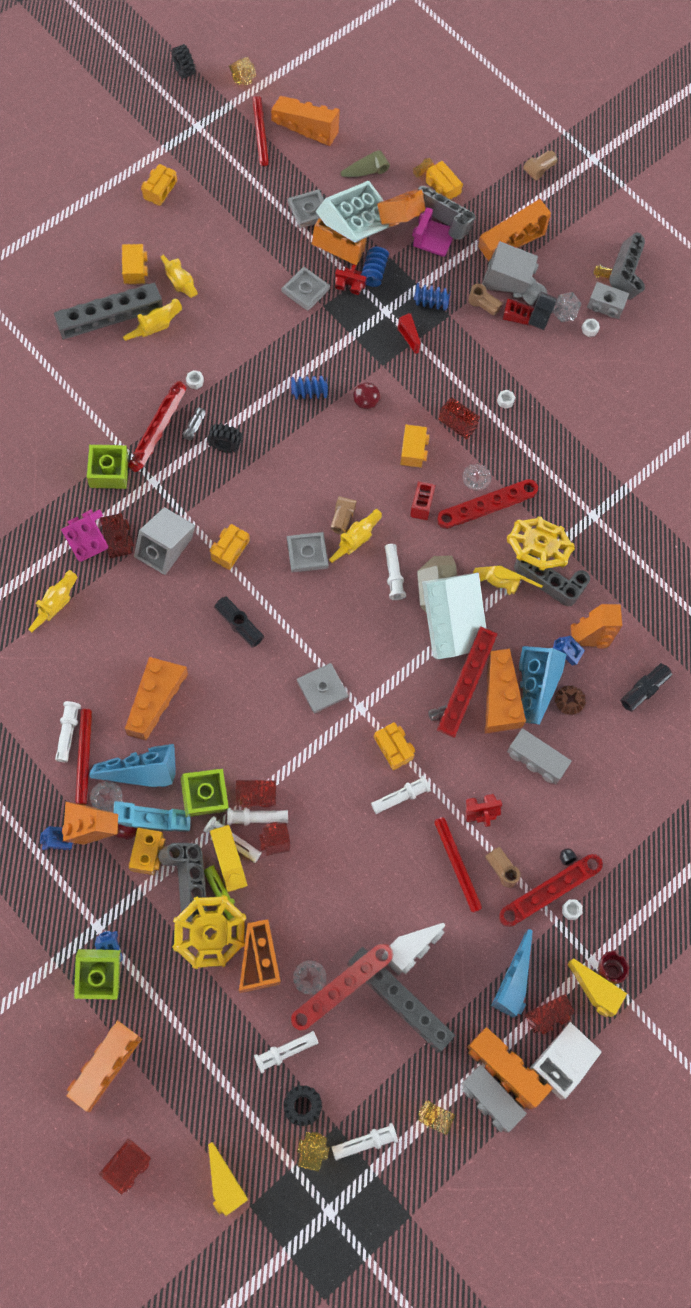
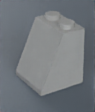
[482,242,539,293]
[134,507,195,575]

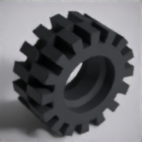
[171,44,196,79]
[207,423,242,453]
[283,1085,322,1126]

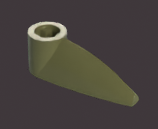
[341,150,390,177]

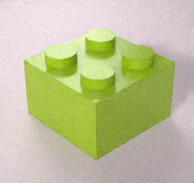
[87,445,129,489]
[180,769,229,817]
[74,949,121,999]

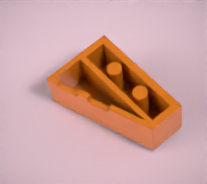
[377,189,426,226]
[571,604,622,649]
[62,802,118,845]

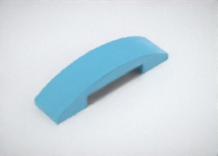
[113,801,191,832]

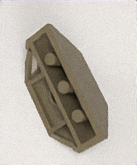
[417,555,457,613]

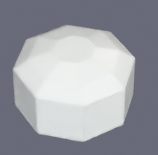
[582,319,600,337]
[186,370,204,389]
[497,390,515,409]
[562,899,583,920]

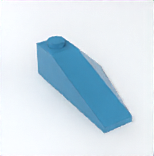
[519,646,566,725]
[89,744,176,787]
[491,929,533,1018]

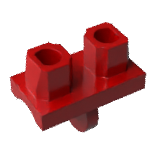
[335,264,366,295]
[465,794,502,827]

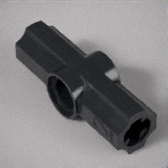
[214,596,264,648]
[620,663,673,712]

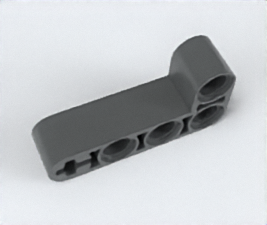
[418,186,476,240]
[609,232,645,300]
[514,554,590,606]
[158,843,207,923]

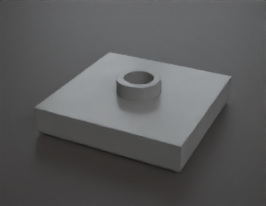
[288,189,324,228]
[281,267,330,311]
[287,532,329,573]
[297,663,349,714]

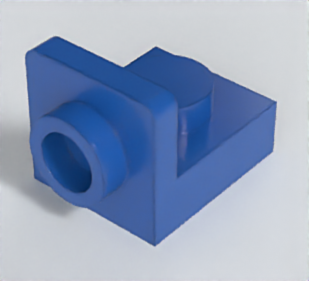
[553,635,585,665]
[40,826,72,850]
[95,931,123,962]

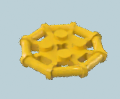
[507,516,575,571]
[173,895,247,969]

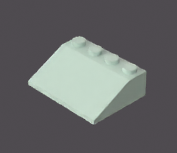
[316,181,391,242]
[422,573,486,659]

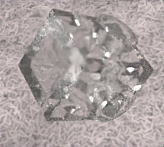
[553,292,582,322]

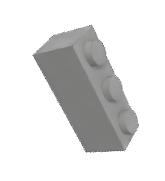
[507,728,572,784]
[461,1065,527,1133]

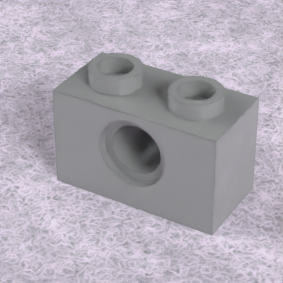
[587,282,629,319]

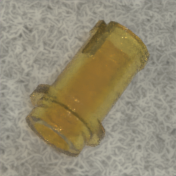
[412,158,434,178]
[593,264,613,278]

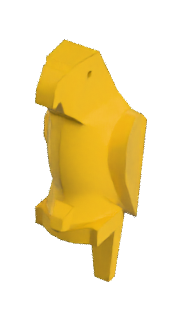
[160,255,198,298]
[123,299,182,341]
[329,509,382,563]
[472,565,543,595]
[28,570,78,632]

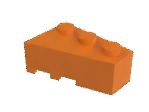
[312,218,367,265]
[239,919,281,993]

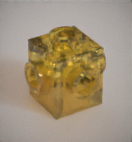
[229,57,257,86]
[297,1132,330,1172]

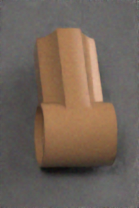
[523,151,558,180]
[468,284,503,316]
[331,496,357,534]
[485,847,520,888]

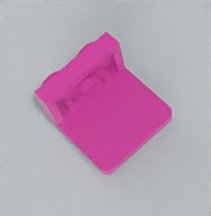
[412,207,453,256]
[61,509,108,562]

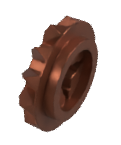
[555,685,586,715]

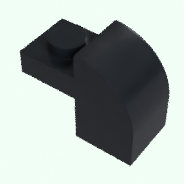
[528,291,557,331]

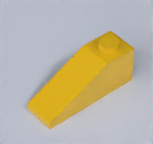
[209,825,248,892]
[567,958,627,1017]
[208,1142,248,1216]

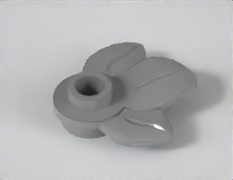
[513,277,547,306]

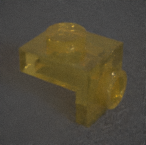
[418,1101,455,1135]

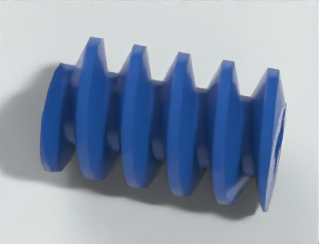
[361,246,389,287]
[414,283,451,311]
[291,376,328,400]

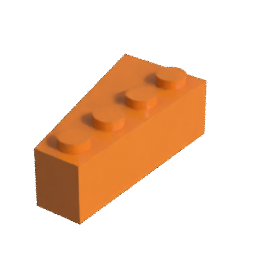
[271,96,340,146]
[467,1027,553,1109]

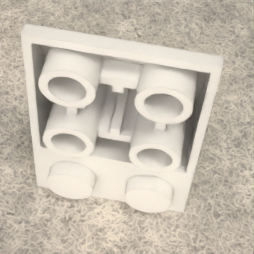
[381,923,445,975]
[529,1022,601,1100]

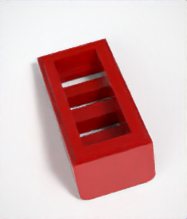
[502,299,534,326]
[397,313,421,354]
[410,481,436,520]

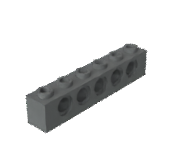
[54,282,163,340]
[347,946,456,1053]

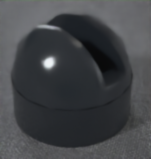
[560,848,578,866]

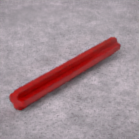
[253,96,268,166]
[75,709,92,805]
[434,817,482,912]

